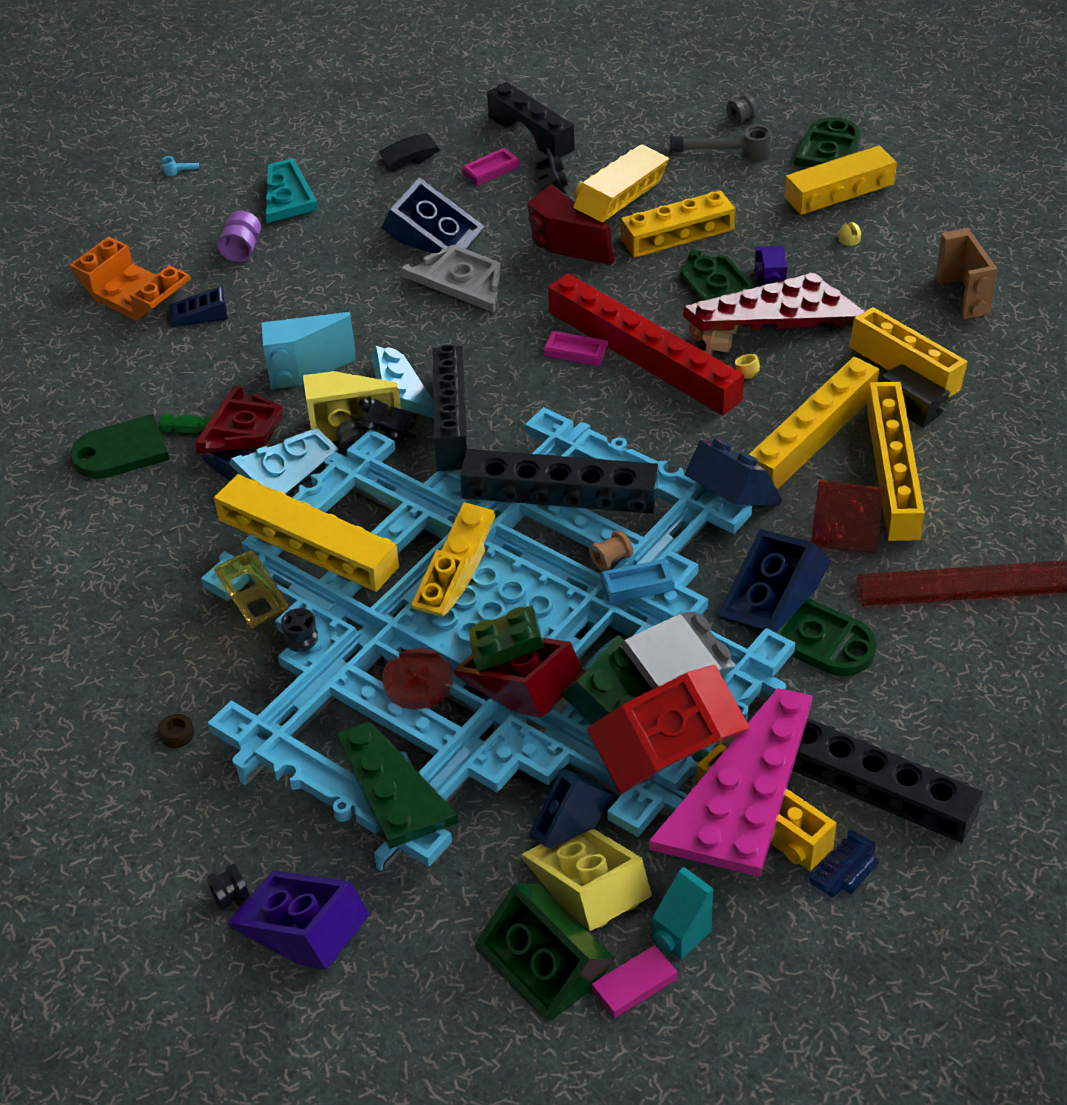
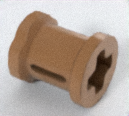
[589,530,633,571]

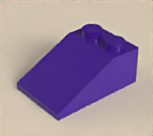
[228,870,370,969]

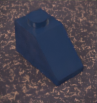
[530,768,612,848]

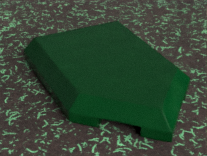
[680,249,756,301]

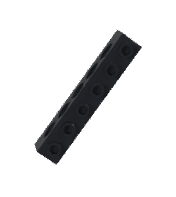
[432,344,468,471]
[460,449,658,514]
[792,718,983,843]

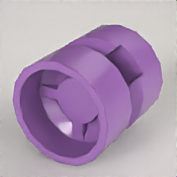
[217,211,261,262]

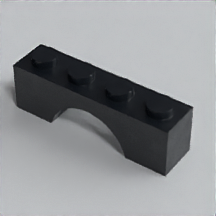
[487,82,575,158]

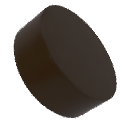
[158,714,194,748]

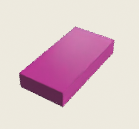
[462,148,520,186]
[544,331,608,366]
[592,945,678,1019]

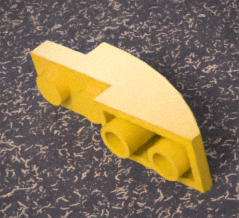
[411,502,495,617]

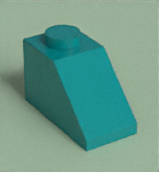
[652,867,713,960]

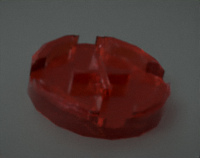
[382,648,453,710]

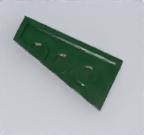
[337,721,459,849]

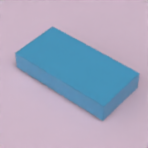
[600,559,675,604]

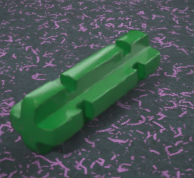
[159,414,212,434]

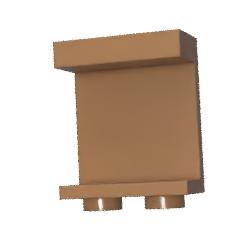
[935,228,997,319]

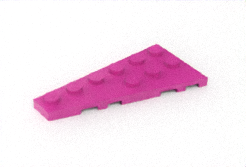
[649,688,813,877]

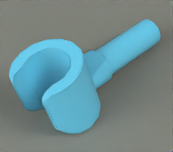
[161,156,199,176]

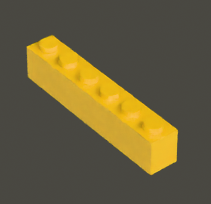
[573,144,669,223]
[749,357,879,490]
[867,382,925,541]
[214,474,399,592]

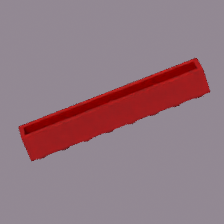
[548,273,744,416]

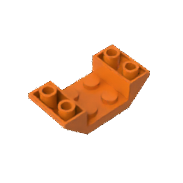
[69,236,191,321]

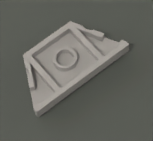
[401,245,501,312]

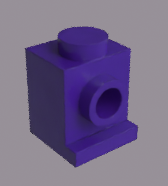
[754,246,787,286]

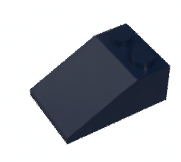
[381,178,485,253]
[684,438,782,506]
[718,529,830,633]

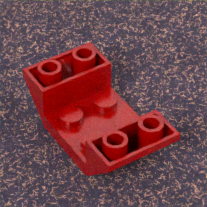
[586,664,750,795]

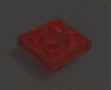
[811,480,884,553]

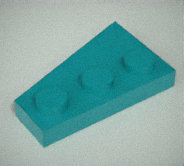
[265,158,318,223]

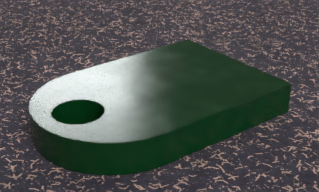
[794,117,861,168]
[70,414,170,479]
[776,598,877,676]

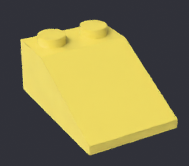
[303,371,401,441]
[522,829,652,931]

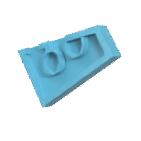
[372,346,434,418]
[229,428,339,495]

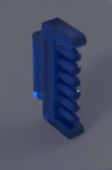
[809,830,879,897]

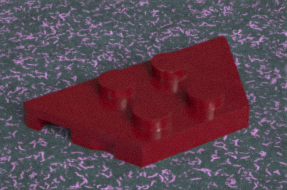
[195,384,283,453]

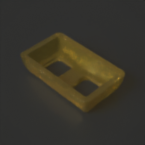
[214,550,288,628]

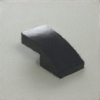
[379,133,440,172]

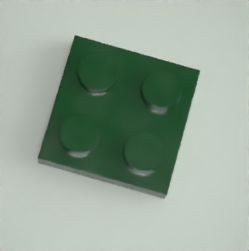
[468,605,545,672]

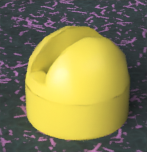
[838,222,861,246]
[735,354,760,379]

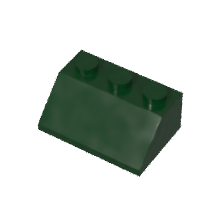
[475,884,615,1021]

